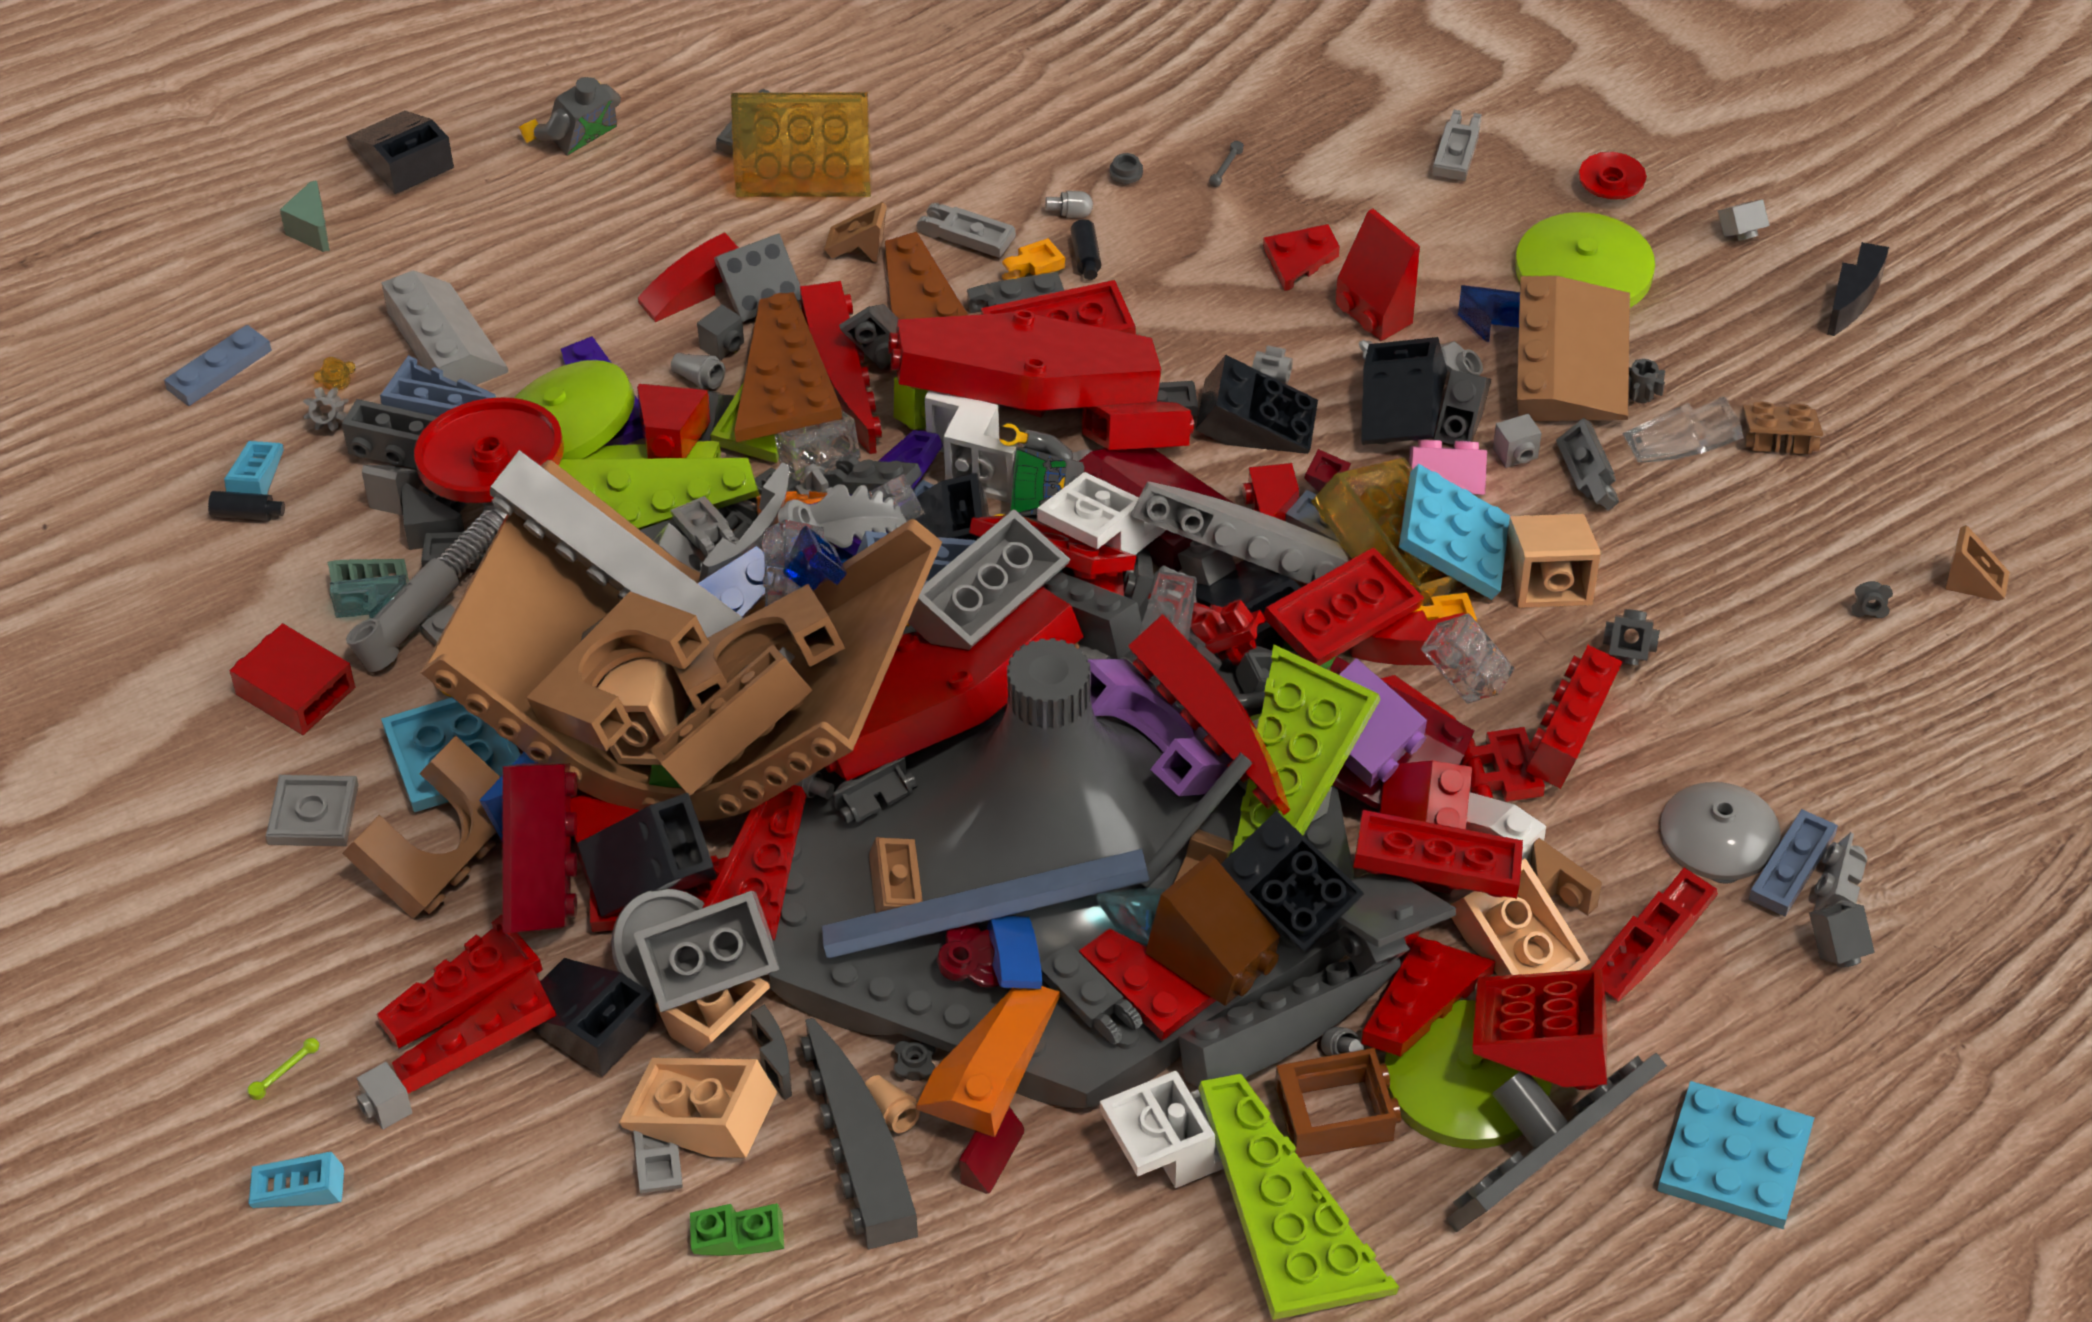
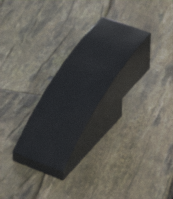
[1827,242,1889,336]

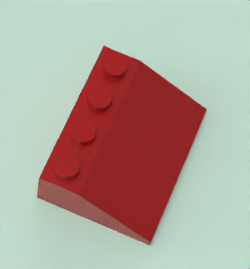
[1472,969,1607,1090]

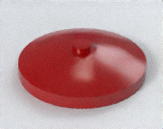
[414,397,564,503]

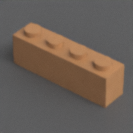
[650,644,813,796]

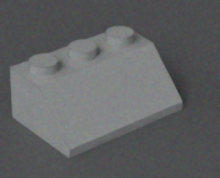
[633,891,780,1012]

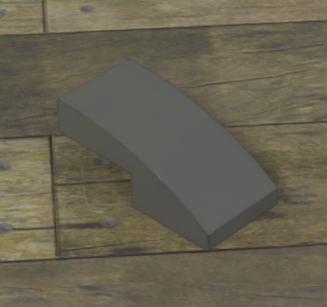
[750,1004,792,1100]

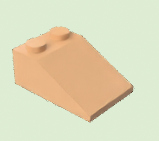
[1450,858,1591,976]
[619,1058,777,1158]

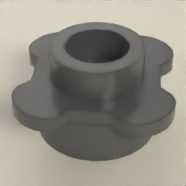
[1851,581,1893,618]
[894,1041,936,1081]

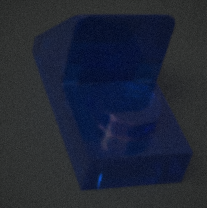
[1458,285,1520,342]
[783,525,847,591]

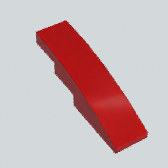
[1591,867,1718,1002]

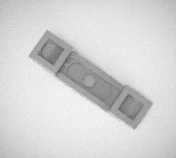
[699,462,789,582]

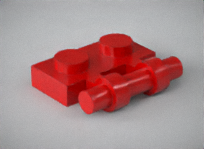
[1461,727,1545,802]

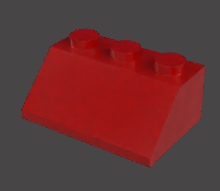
[1379,760,1472,894]

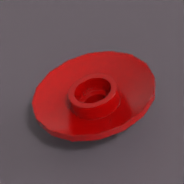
[1578,152,1647,200]

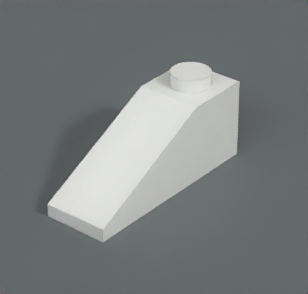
[1466,792,1546,865]

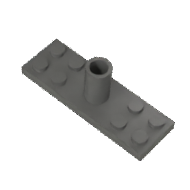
[1446,1053,1667,1232]

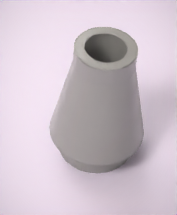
[671,352,725,390]

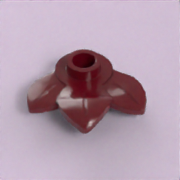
[937,923,999,987]

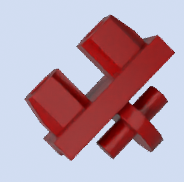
[1190,599,1266,666]

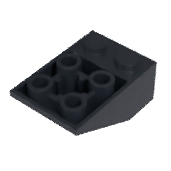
[346,110,454,194]
[1361,337,1447,445]
[1196,355,1318,454]
[900,473,989,541]
[1194,560,1301,650]
[577,793,717,918]
[1221,811,1364,952]
[531,958,657,1077]

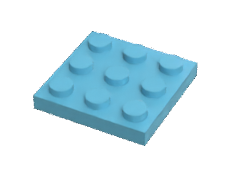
[1399,464,1510,600]
[381,697,520,813]
[1657,1081,1815,1229]

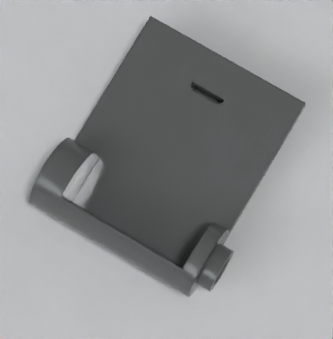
[1322,872,1456,948]

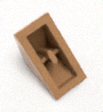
[1945,525,2010,601]

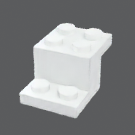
[925,390,1018,503]
[1037,472,1166,555]
[1100,1070,1224,1188]

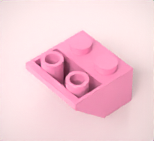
[1409,440,1487,495]

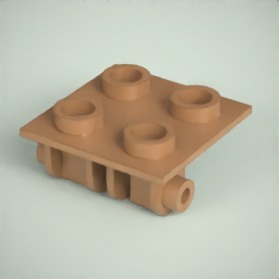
[1743,401,1823,454]

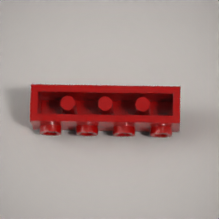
[1525,645,1623,789]

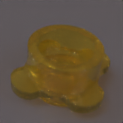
[314,357,356,391]

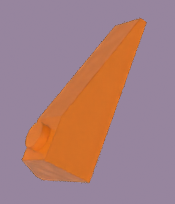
[916,986,1060,1137]

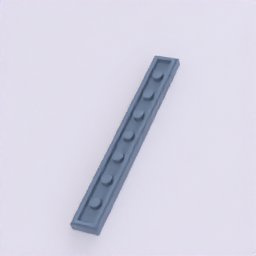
[822,849,1149,958]

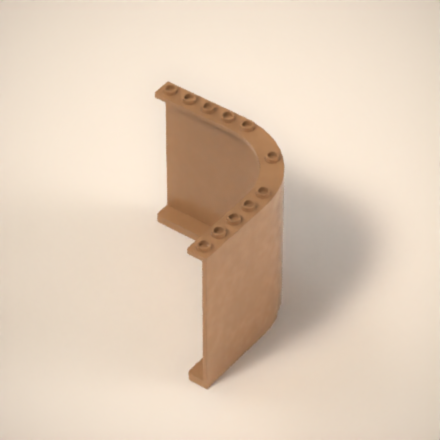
[421,460,942,821]

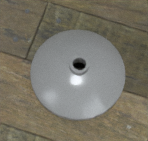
[1660,782,1781,880]
[611,889,704,1004]

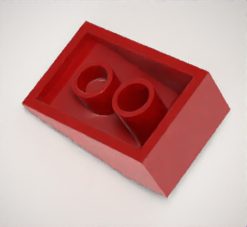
[1336,208,1420,341]

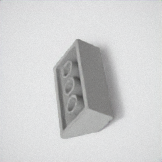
[381,270,508,385]
[908,509,1071,650]

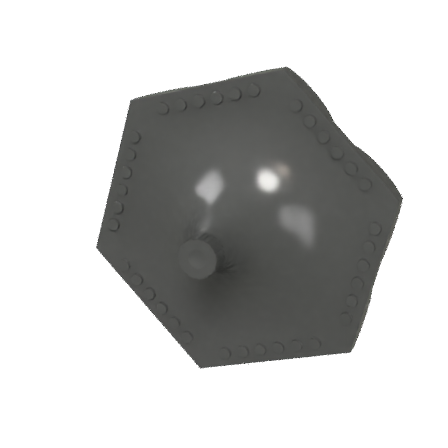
[769,619,1355,1108]

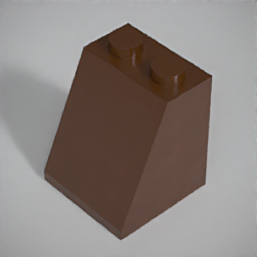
[1145,854,1281,1006]

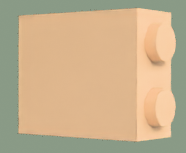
[1507,514,1601,608]
[598,658,690,765]

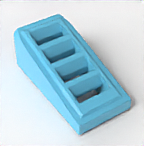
[224,441,284,494]
[249,1152,344,1208]

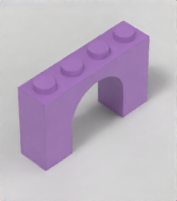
[1088,659,1232,796]

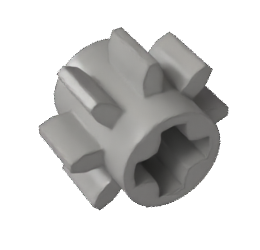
[1252,345,1293,384]
[303,387,349,431]

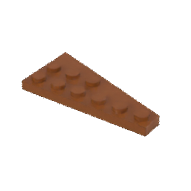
[885,231,968,319]
[734,292,843,443]

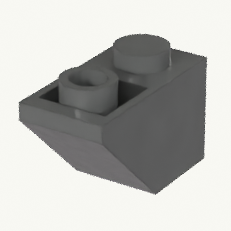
[839,304,899,369]
[1434,369,1492,444]

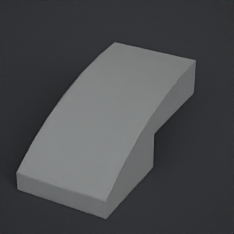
[634,1130,683,1194]

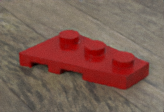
[1079,928,1216,1041]

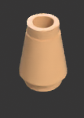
[865,1075,920,1133]

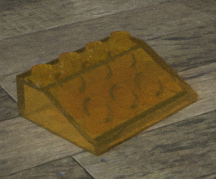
[731,92,872,197]
[1311,457,1466,606]

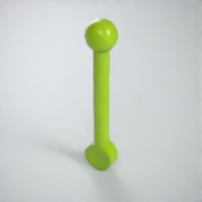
[248,1038,319,1100]

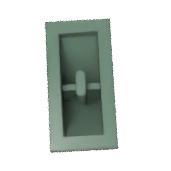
[280,181,330,252]

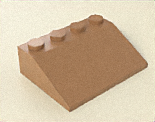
[1517,276,1630,421]

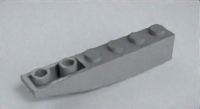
[1131,481,1349,584]

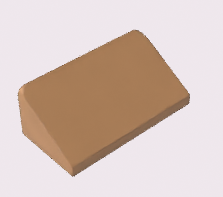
[869,837,923,913]

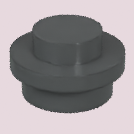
[1110,153,1143,184]

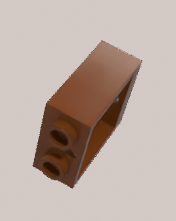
[1275,1048,1401,1158]

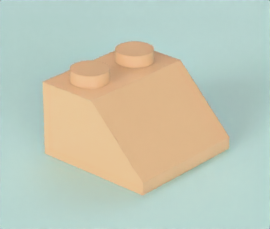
[655,977,770,1053]

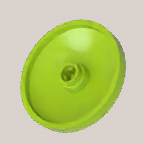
[1515,212,1655,308]
[514,360,635,459]
[1385,1000,1552,1149]

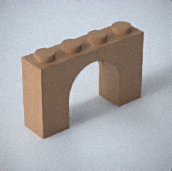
[673,584,845,709]
[526,591,709,752]
[342,736,500,919]

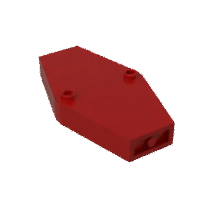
[888,310,1162,410]
[825,587,1083,781]

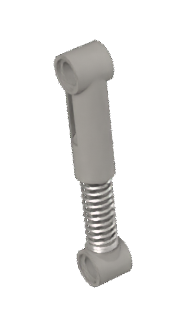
[346,502,507,672]

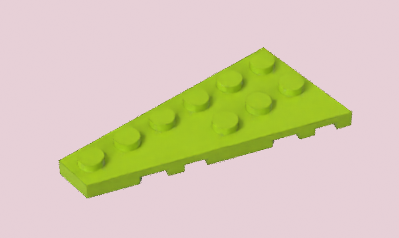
[558,458,760,530]
[1232,645,1381,853]
[1198,1074,1400,1320]

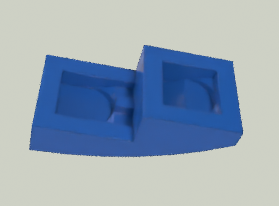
[987,916,1042,989]

